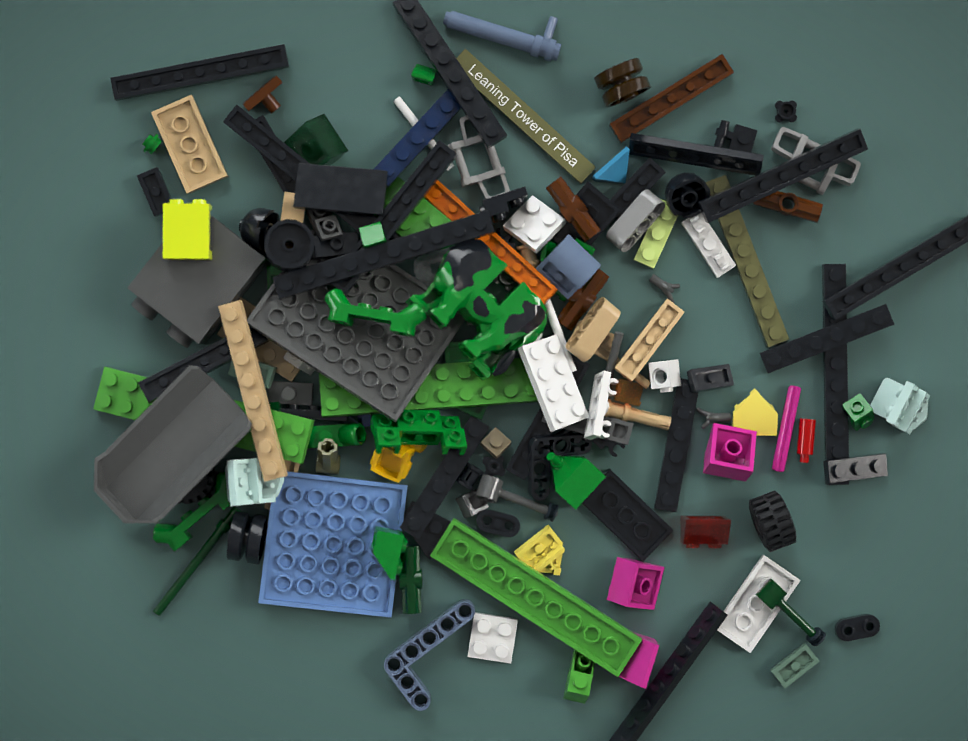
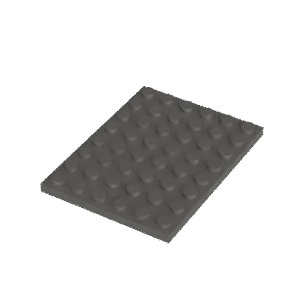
[247,228,465,423]

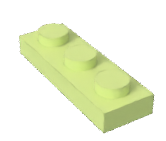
[633,199,678,269]

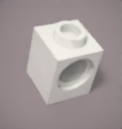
[648,359,681,393]

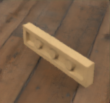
[614,298,684,382]

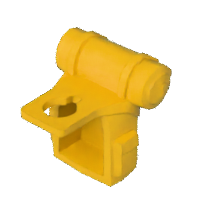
[370,444,427,483]

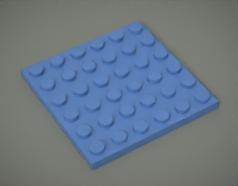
[258,471,408,617]

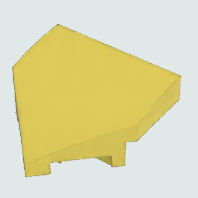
[732,388,778,436]
[514,525,565,575]

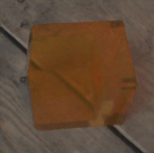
[613,378,643,406]

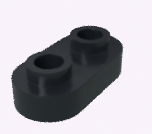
[476,509,520,537]
[835,614,880,641]

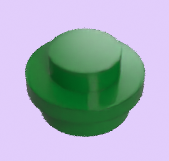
[142,134,162,154]

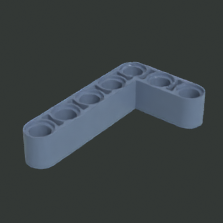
[384,599,475,711]

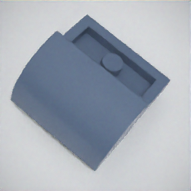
[536,234,601,299]

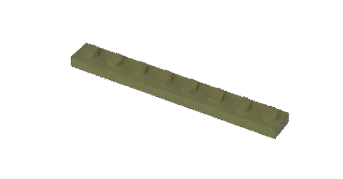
[705,175,789,347]

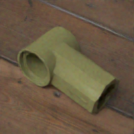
[316,438,341,475]

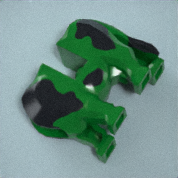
[406,239,547,381]

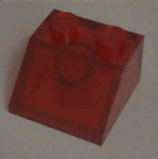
[681,516,731,548]

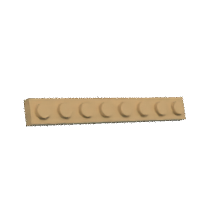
[218,300,288,482]

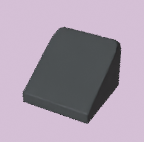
[456,488,489,518]

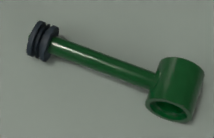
[755,579,826,646]

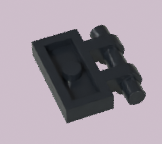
[714,120,758,153]

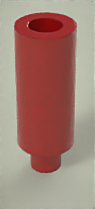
[797,418,816,463]

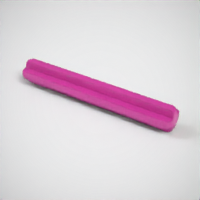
[772,385,801,472]

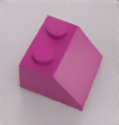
[703,423,757,482]
[607,557,664,610]
[619,632,659,689]

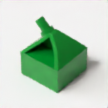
[547,452,606,510]

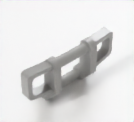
[448,116,510,199]
[771,127,861,195]

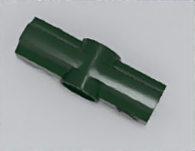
[399,545,423,614]

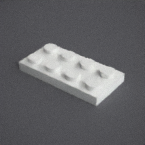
[517,334,589,432]
[717,555,801,653]

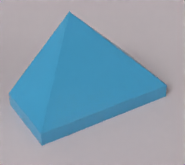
[592,146,630,183]

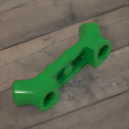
[324,288,427,337]
[307,423,366,449]
[153,472,230,552]

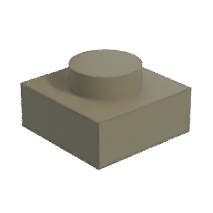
[480,427,512,459]

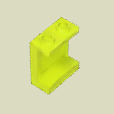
[163,199,212,260]

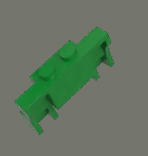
[370,410,467,455]

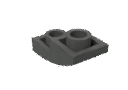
[305,209,343,241]

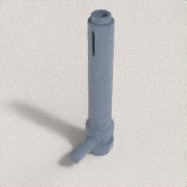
[443,11,562,62]

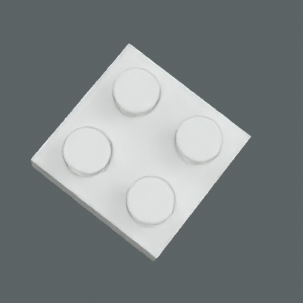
[503,195,566,254]
[467,612,518,664]

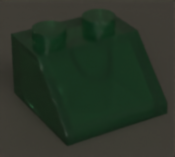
[284,114,348,166]

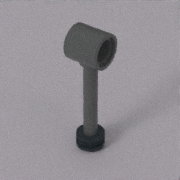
[475,475,559,522]

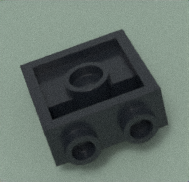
[479,186,528,224]

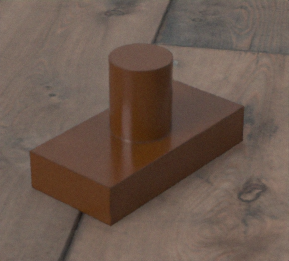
[242,75,283,114]

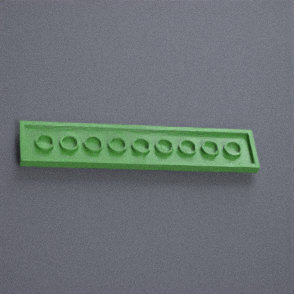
[319,358,538,418]
[93,366,315,464]
[430,518,642,677]

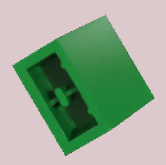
[371,526,407,580]

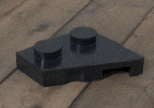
[403,500,451,559]

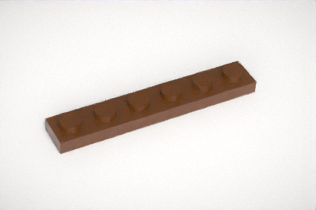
[609,54,734,143]

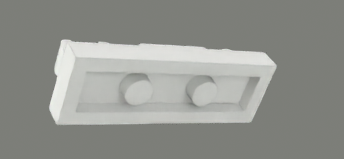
[681,212,736,278]
[584,370,619,440]

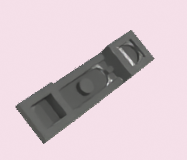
[542,414,634,445]

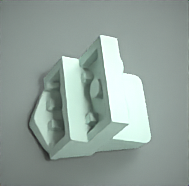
[870,378,930,435]
[225,458,285,506]

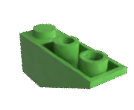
[563,649,595,704]

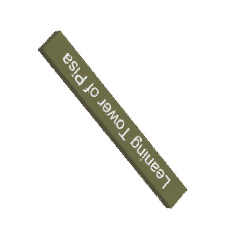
[456,49,596,184]

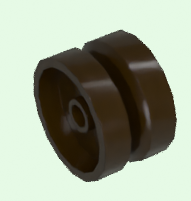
[594,58,651,107]

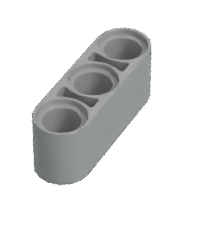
[606,189,665,252]

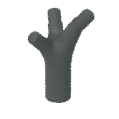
[649,274,680,303]
[696,407,731,429]

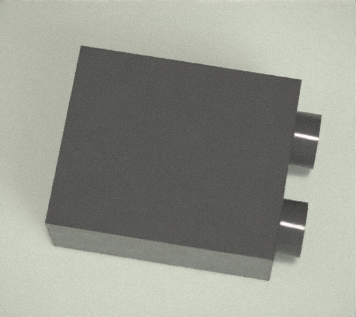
[127,214,269,348]

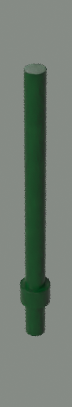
[153,506,241,616]

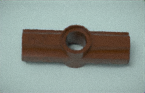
[546,177,601,242]
[753,191,823,223]
[557,269,609,331]

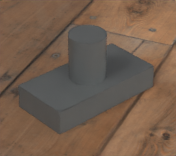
[268,381,314,405]

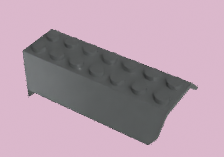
[94,366,252,523]

